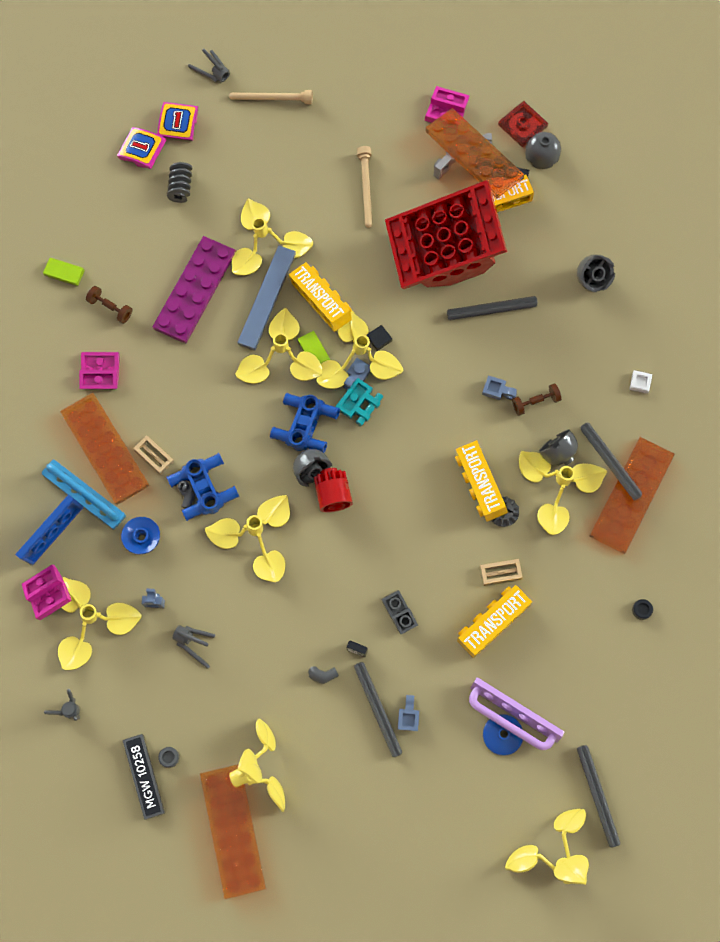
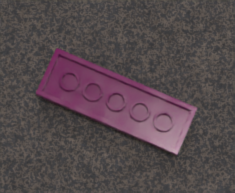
[152,236,236,344]

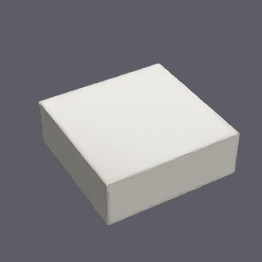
[629,370,652,394]

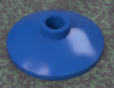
[121,517,160,555]
[483,714,523,755]

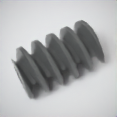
[167,162,193,203]

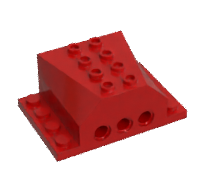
[385,180,507,289]

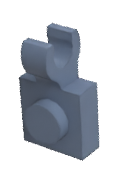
[344,358,370,390]
[482,375,517,400]
[141,588,165,608]
[398,695,420,731]

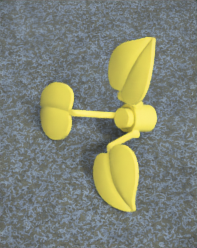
[232,198,313,276]
[235,308,322,384]
[316,311,403,389]
[519,451,607,535]
[205,495,290,583]
[58,577,142,670]
[229,718,285,812]
[505,809,589,885]

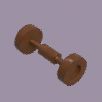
[86,286,133,324]
[512,383,562,416]

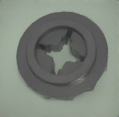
[491,496,519,527]

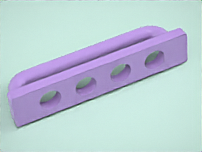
[469,678,564,750]

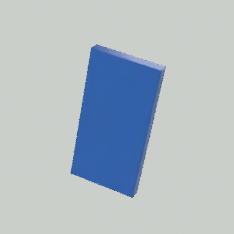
[15,494,84,565]

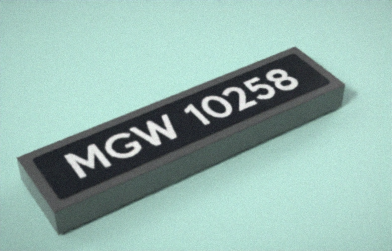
[123,734,165,820]

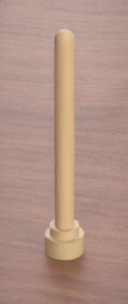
[229,90,313,104]
[357,146,372,228]

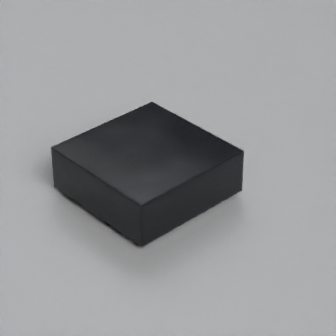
[367,325,392,351]

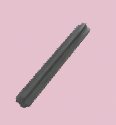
[447,296,538,320]
[581,422,642,500]
[354,662,402,757]
[577,745,620,848]

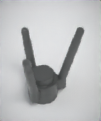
[188,49,230,83]
[172,625,215,668]
[44,689,80,721]

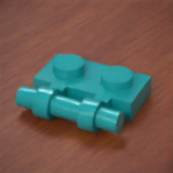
[335,378,383,426]

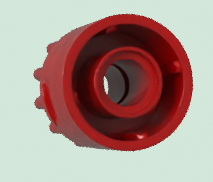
[314,468,353,512]

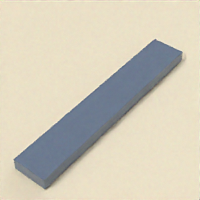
[237,245,296,350]

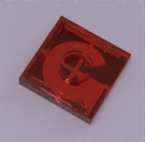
[498,101,549,147]

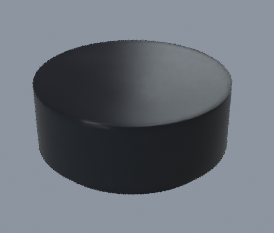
[632,599,653,620]

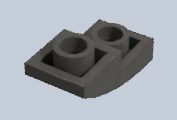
[381,590,418,634]

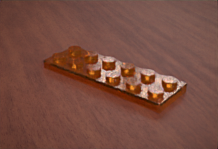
[426,108,524,199]
[60,393,150,505]
[590,437,675,554]
[200,764,266,899]

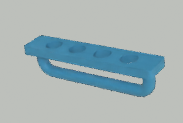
[42,459,126,530]

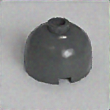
[525,132,561,169]
[577,254,615,292]
[539,429,578,465]
[293,449,332,487]

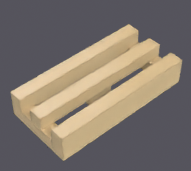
[133,435,174,475]
[480,559,523,586]

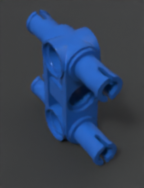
[270,393,340,453]
[166,453,239,521]

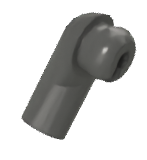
[178,481,195,509]
[308,666,339,684]

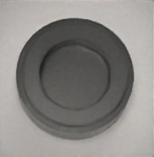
[158,747,180,768]

